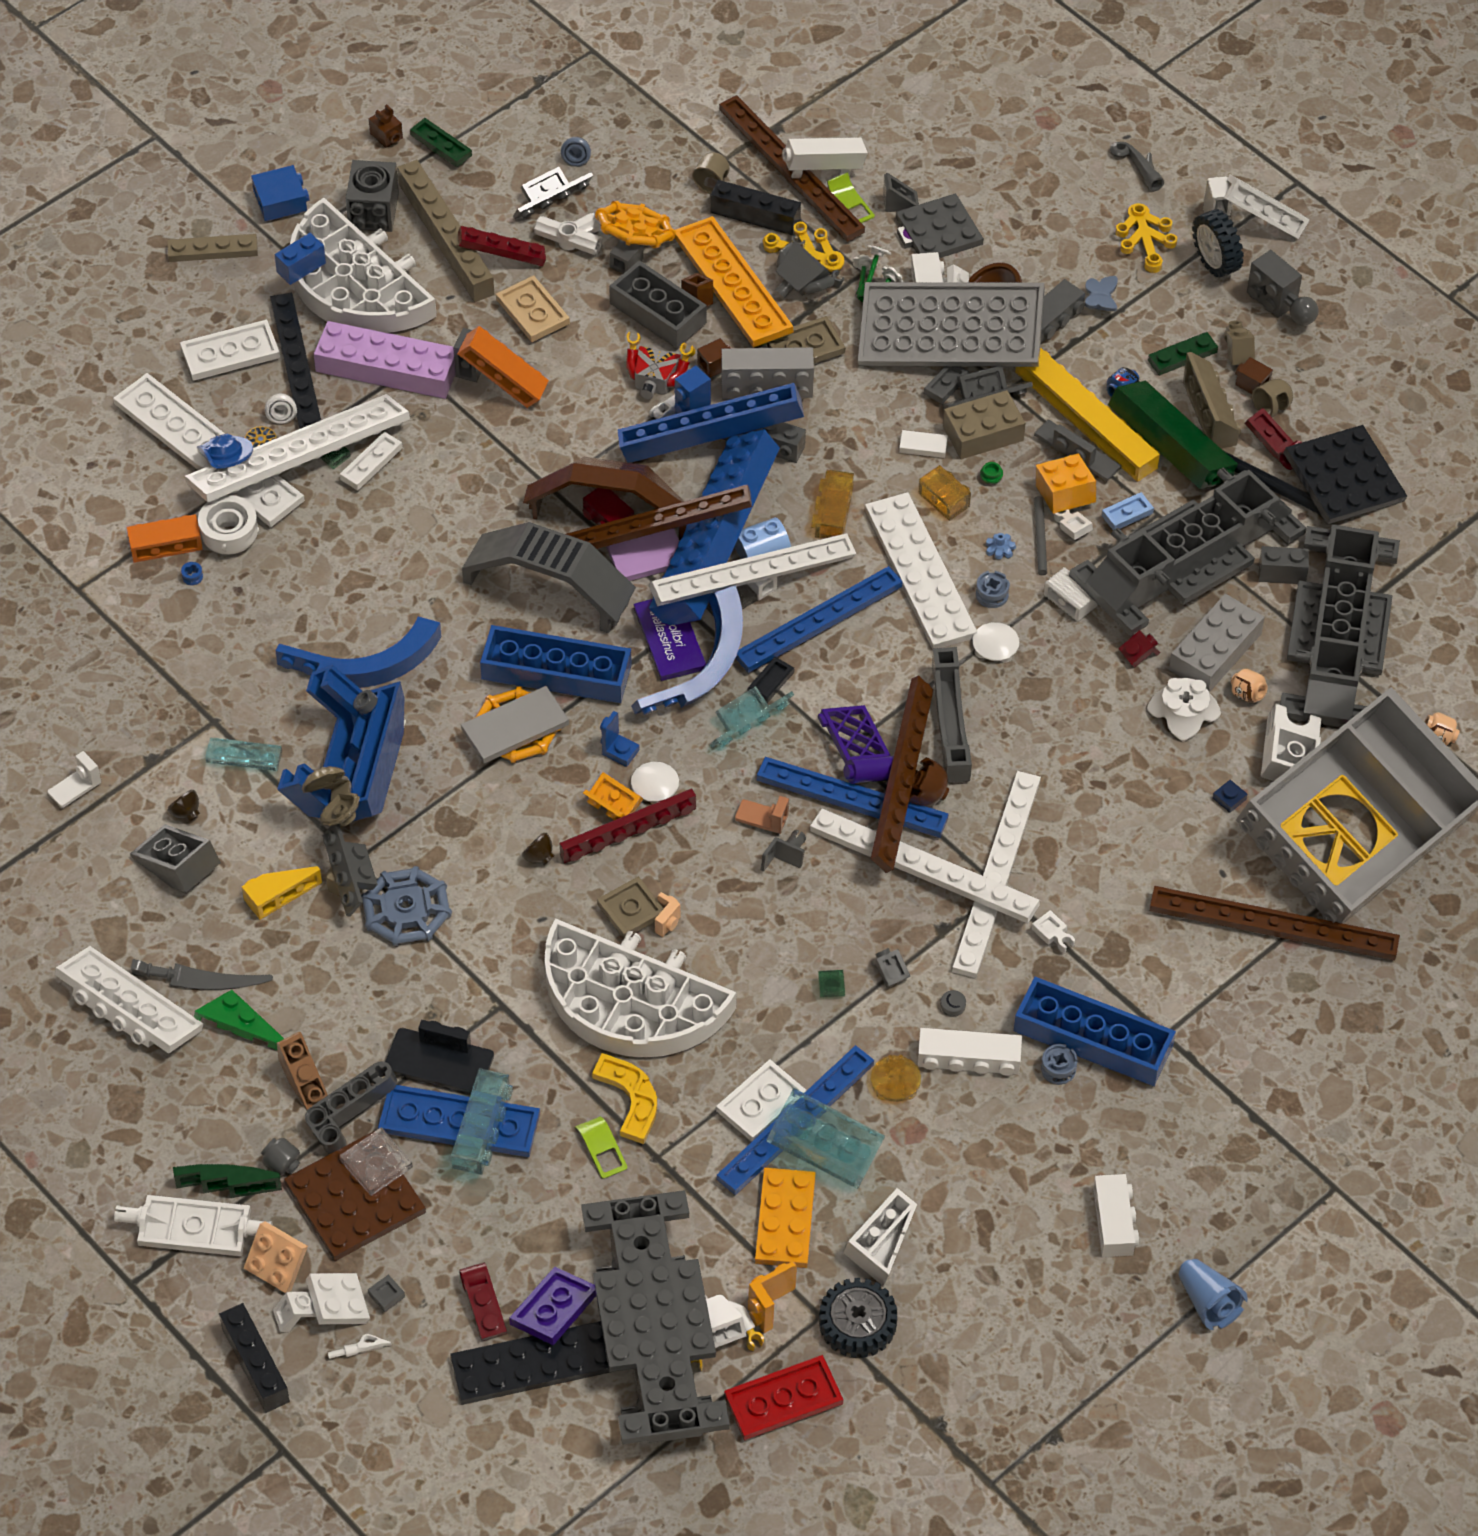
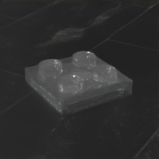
[340,1127,413,1196]

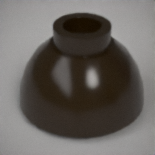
[167,789,200,822]
[522,833,555,866]

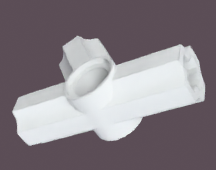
[534,213,603,255]

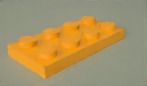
[755,1168,816,1268]

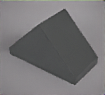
[883,173,919,212]

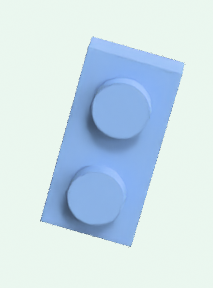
[1101,492,1154,530]

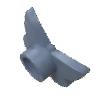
[1085,276,1118,311]

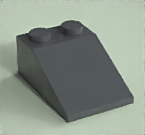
[130,824,221,893]

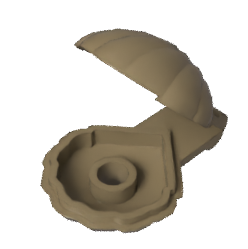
[302,766,360,826]

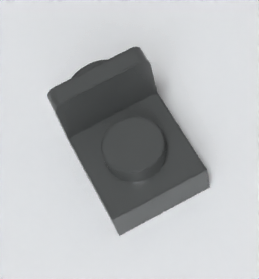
[871,948,910,987]

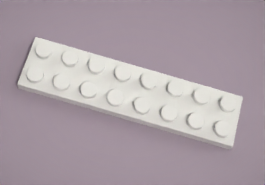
[865,492,977,649]

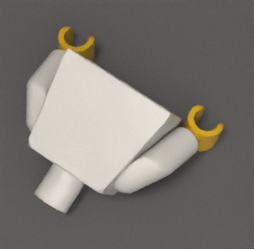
[691,1295,764,1371]

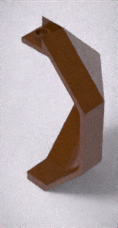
[523,457,687,540]

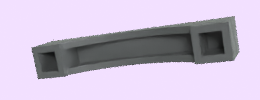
[932,647,972,782]

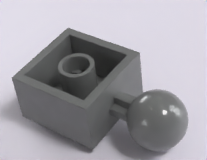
[1247,249,1319,325]

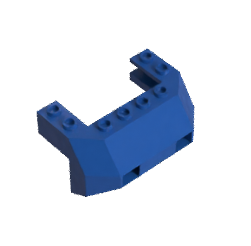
[277,665,405,822]

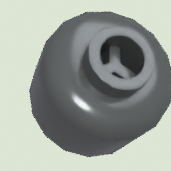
[261,1138,300,1176]

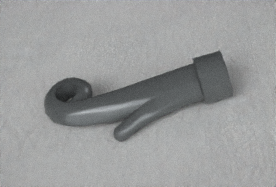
[1110,141,1164,192]

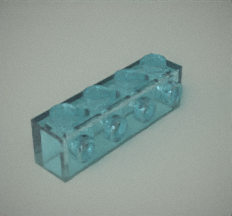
[451,1068,513,1175]

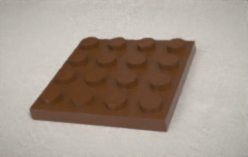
[284,1131,426,1261]

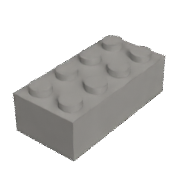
[721,347,814,399]
[1169,593,1265,693]

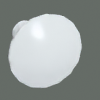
[973,622,1019,663]
[631,762,679,804]

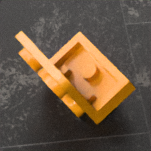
[748,1262,797,1333]

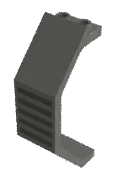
[462,522,636,633]

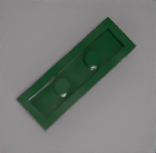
[410,118,472,167]
[1148,332,1218,376]

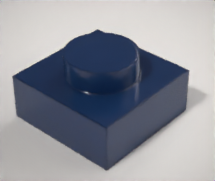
[1213,780,1248,813]

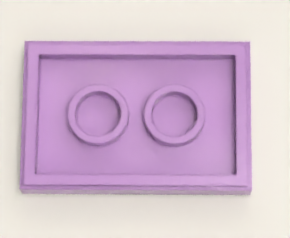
[606,529,679,581]

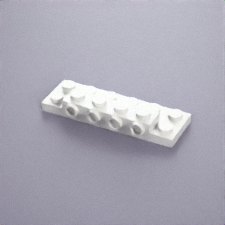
[55,946,203,1053]

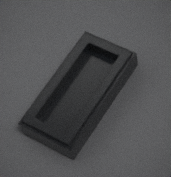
[747,657,794,704]

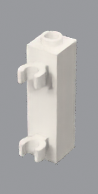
[782,137,868,178]

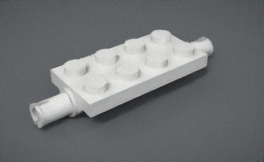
[114,1195,273,1256]

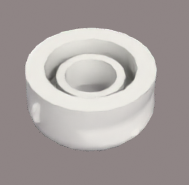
[198,495,259,555]

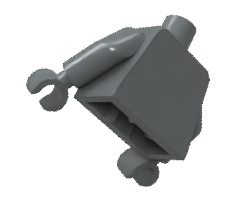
[775,235,844,298]

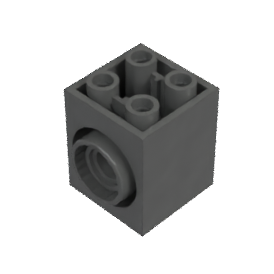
[346,160,399,232]

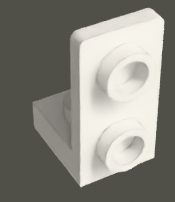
[48,751,101,808]
[273,1292,316,1332]

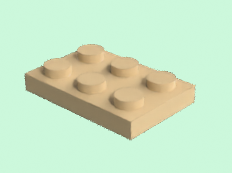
[496,275,570,342]

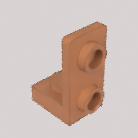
[735,796,789,834]

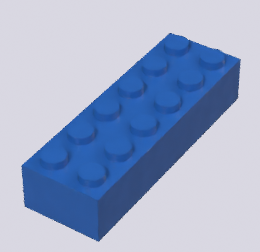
[480,625,632,703]
[1013,976,1176,1087]

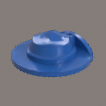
[197,433,253,469]

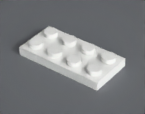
[180,320,280,381]

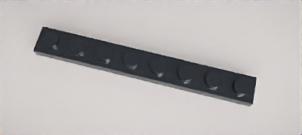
[270,292,321,429]

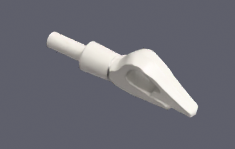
[327,1334,392,1359]

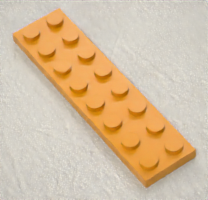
[675,216,794,348]

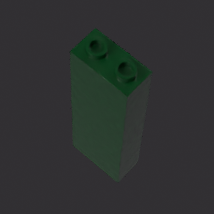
[1108,380,1238,489]

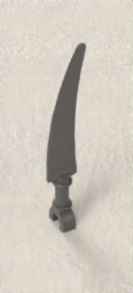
[130,959,273,990]

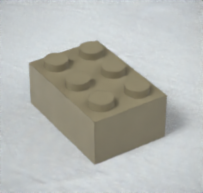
[943,390,1026,459]

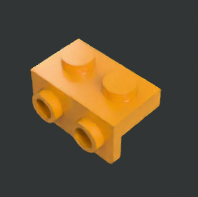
[583,772,643,820]

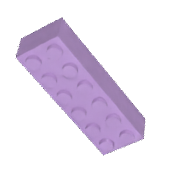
[314,321,455,399]

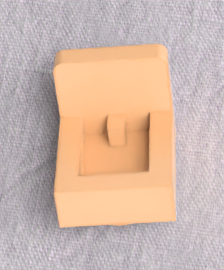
[655,892,681,937]

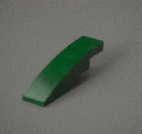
[173,1164,282,1198]

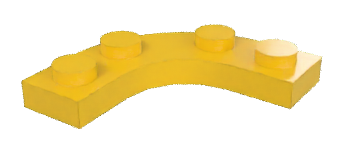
[592,1053,657,1144]

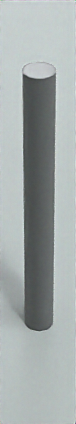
[1034,496,1047,575]

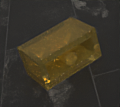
[918,465,971,521]

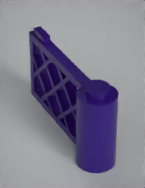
[818,705,894,784]

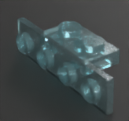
[709,686,794,748]

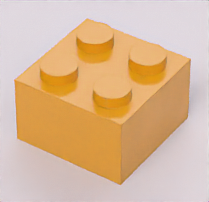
[1036,453,1096,514]

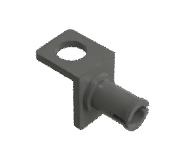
[760,830,806,871]

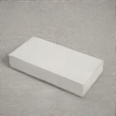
[899,430,948,458]

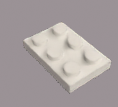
[716,1059,807,1142]

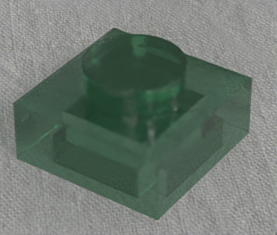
[320,446,351,469]
[818,970,845,998]

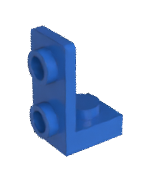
[600,711,640,767]

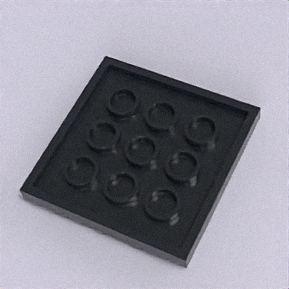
[1283,425,1407,525]

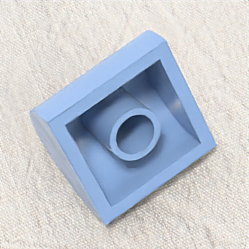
[734,517,791,559]

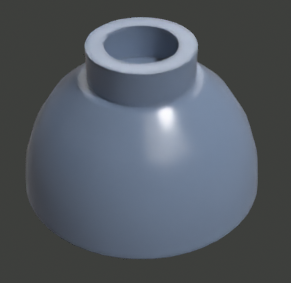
[561,137,591,166]

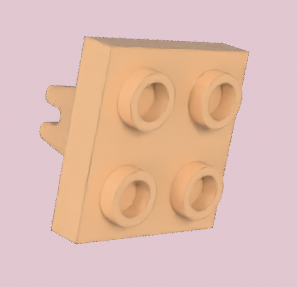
[244,1221,308,1293]

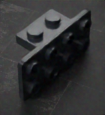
[385,1019,494,1095]

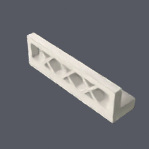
[1224,174,1309,239]

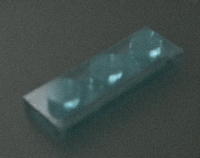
[205,737,282,771]

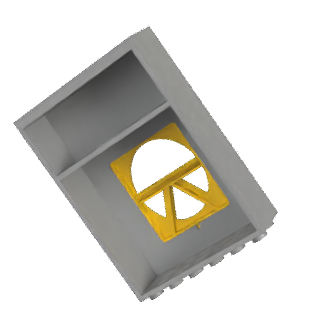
[1236,687,1478,923]

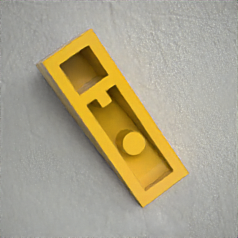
[241,866,322,920]

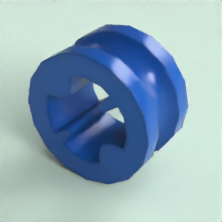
[181,562,203,585]

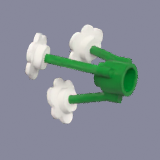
[853,245,903,302]

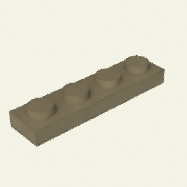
[168,234,258,262]

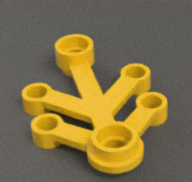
[1115,203,1177,273]
[763,222,845,273]

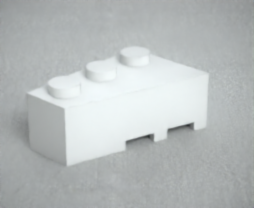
[844,1188,917,1286]

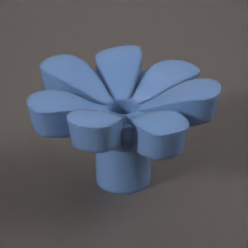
[985,533,1016,559]

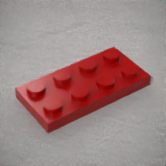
[724,1355,844,1441]

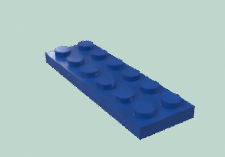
[378,1085,540,1157]

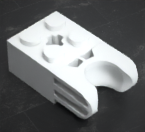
[1261,704,1321,781]

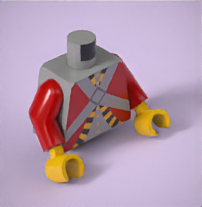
[626,332,696,399]

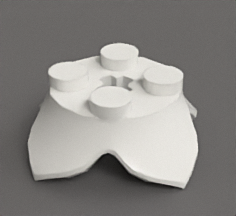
[1147,678,1221,742]

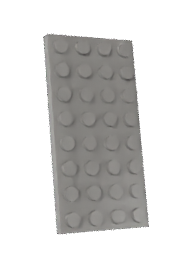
[858,282,1045,367]

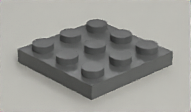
[896,193,984,258]

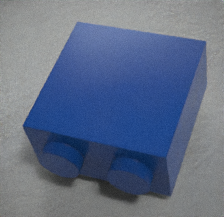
[251,165,310,221]

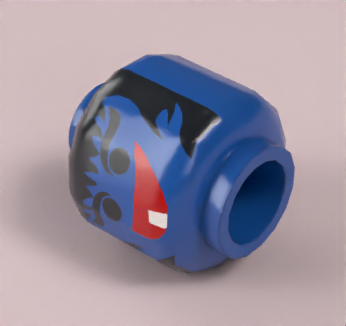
[1106,367,1140,397]

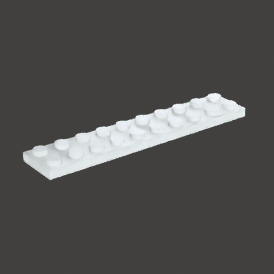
[113,373,305,527]
[185,394,410,502]

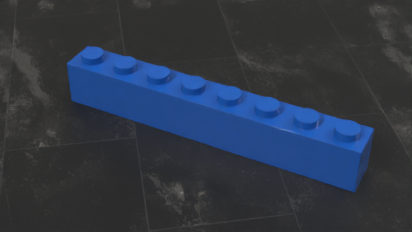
[618,383,804,463]

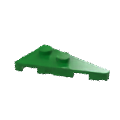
[194,989,284,1050]

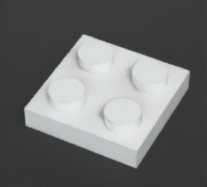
[306,1273,370,1325]

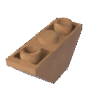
[277,1031,328,1110]

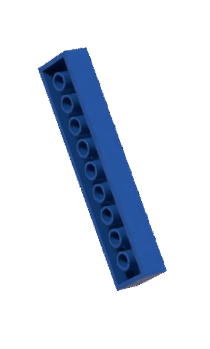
[649,429,780,625]

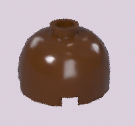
[909,757,949,807]

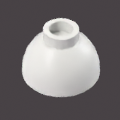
[265,393,297,424]

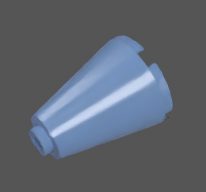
[1179,1259,1248,1330]

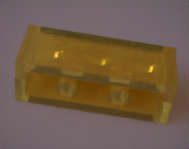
[811,470,854,539]

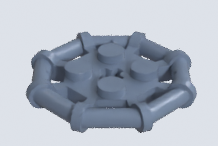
[361,866,452,946]

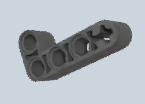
[305,1061,397,1154]

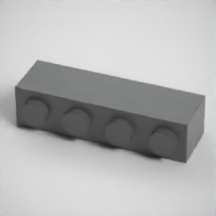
[1041,279,1085,344]

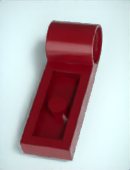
[1244,408,1302,470]
[459,1262,507,1342]

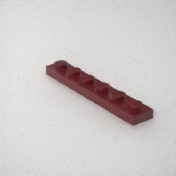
[559,788,696,864]

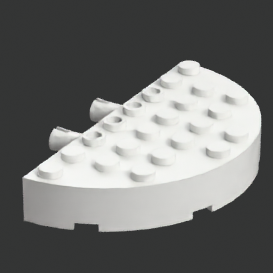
[290,198,437,333]
[545,918,736,1057]

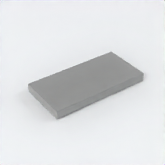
[461,686,569,763]

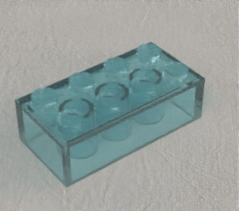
[766,1088,885,1189]

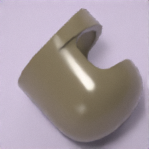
[692,152,730,195]
[1252,379,1293,417]

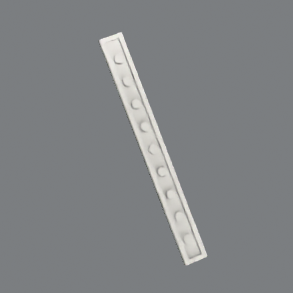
[648,533,856,606]
[952,771,1041,979]
[810,809,1040,923]

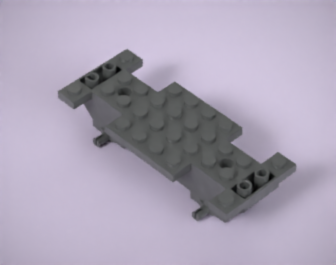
[1069,468,1307,636]
[1280,524,1400,727]
[581,1190,730,1445]

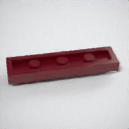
[458,226,546,267]

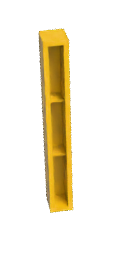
[1015,348,1160,482]

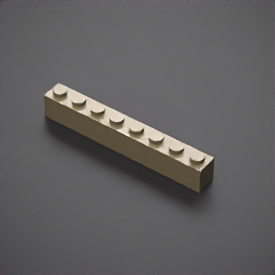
[397,159,494,303]

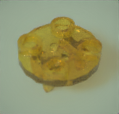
[870,1055,921,1102]

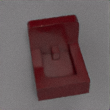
[1118,630,1161,667]

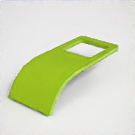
[827,172,875,223]
[575,1116,627,1179]

